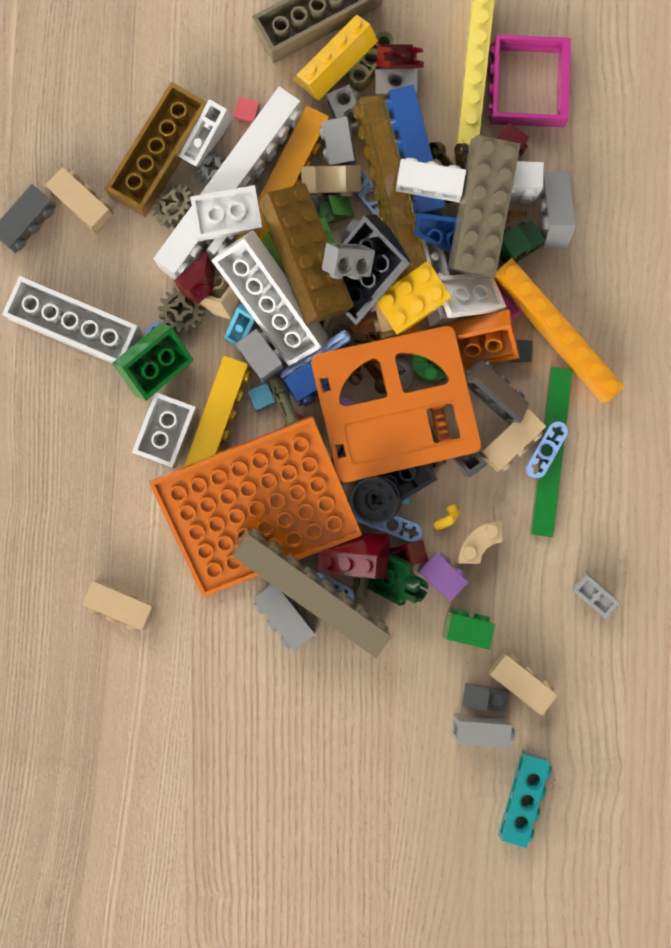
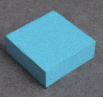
[248,383,276,411]

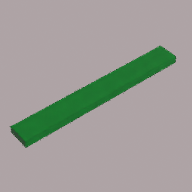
[530,367,573,537]

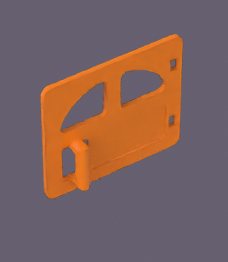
[311,326,481,483]

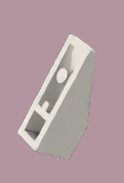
[179,99,233,167]

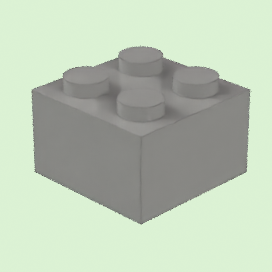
[235,329,284,384]

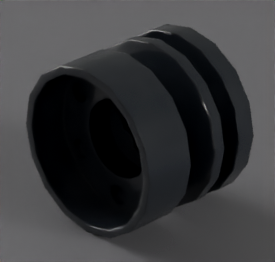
[351,476,403,524]

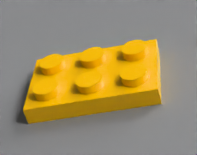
[377,261,453,335]

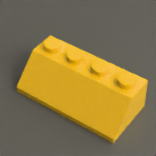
[292,15,378,101]

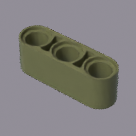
[350,31,393,91]

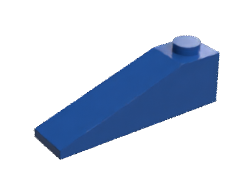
[413,213,457,253]

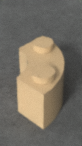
[301,165,361,197]
[455,521,502,564]

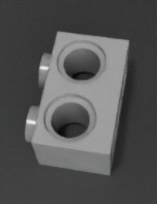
[326,84,368,136]
[322,243,375,280]

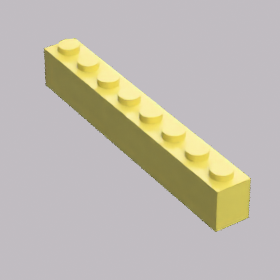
[454,0,495,159]

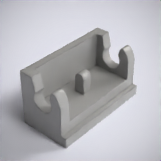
[572,571,620,619]

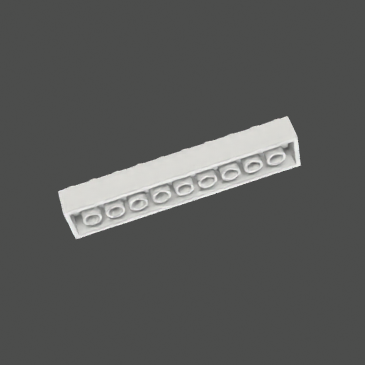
[153,86,301,280]

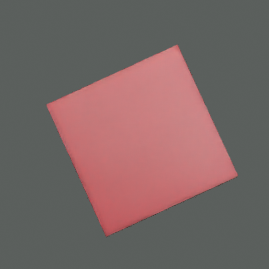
[234,97,260,124]

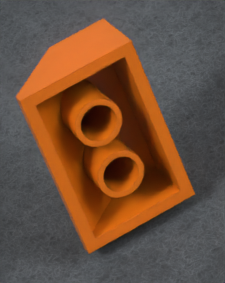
[447,309,519,370]

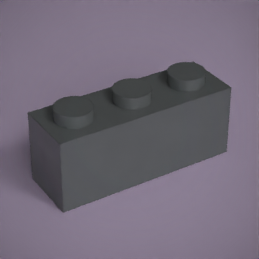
[0,184,56,253]

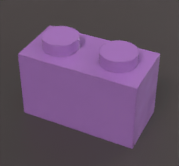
[418,553,469,601]

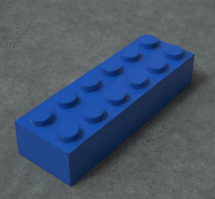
[384,84,445,220]

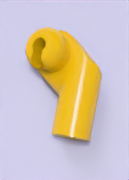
[433,504,460,531]

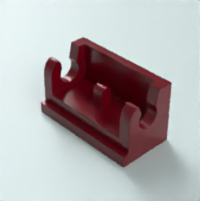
[376,44,424,68]

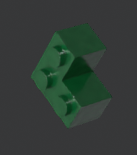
[499,220,546,264]

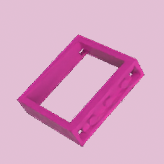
[487,35,571,128]

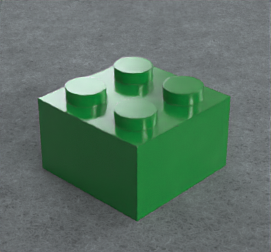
[442,608,495,650]

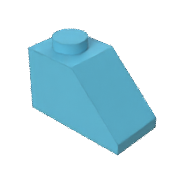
[224,303,258,346]

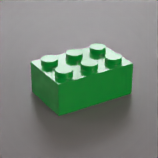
[112,323,194,401]

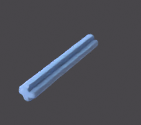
[280,330,351,382]

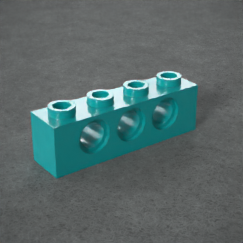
[498,751,552,848]

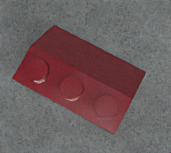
[317,533,390,579]

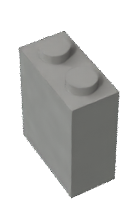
[452,714,515,748]

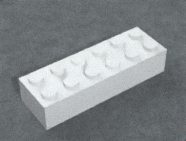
[212,230,329,366]
[2,276,142,363]

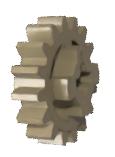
[152,184,195,229]
[158,288,205,334]

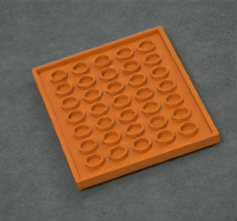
[149,415,362,597]

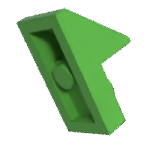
[318,195,354,224]

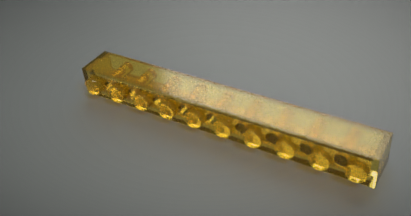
[353,95,427,282]

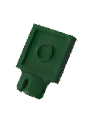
[367,552,429,606]

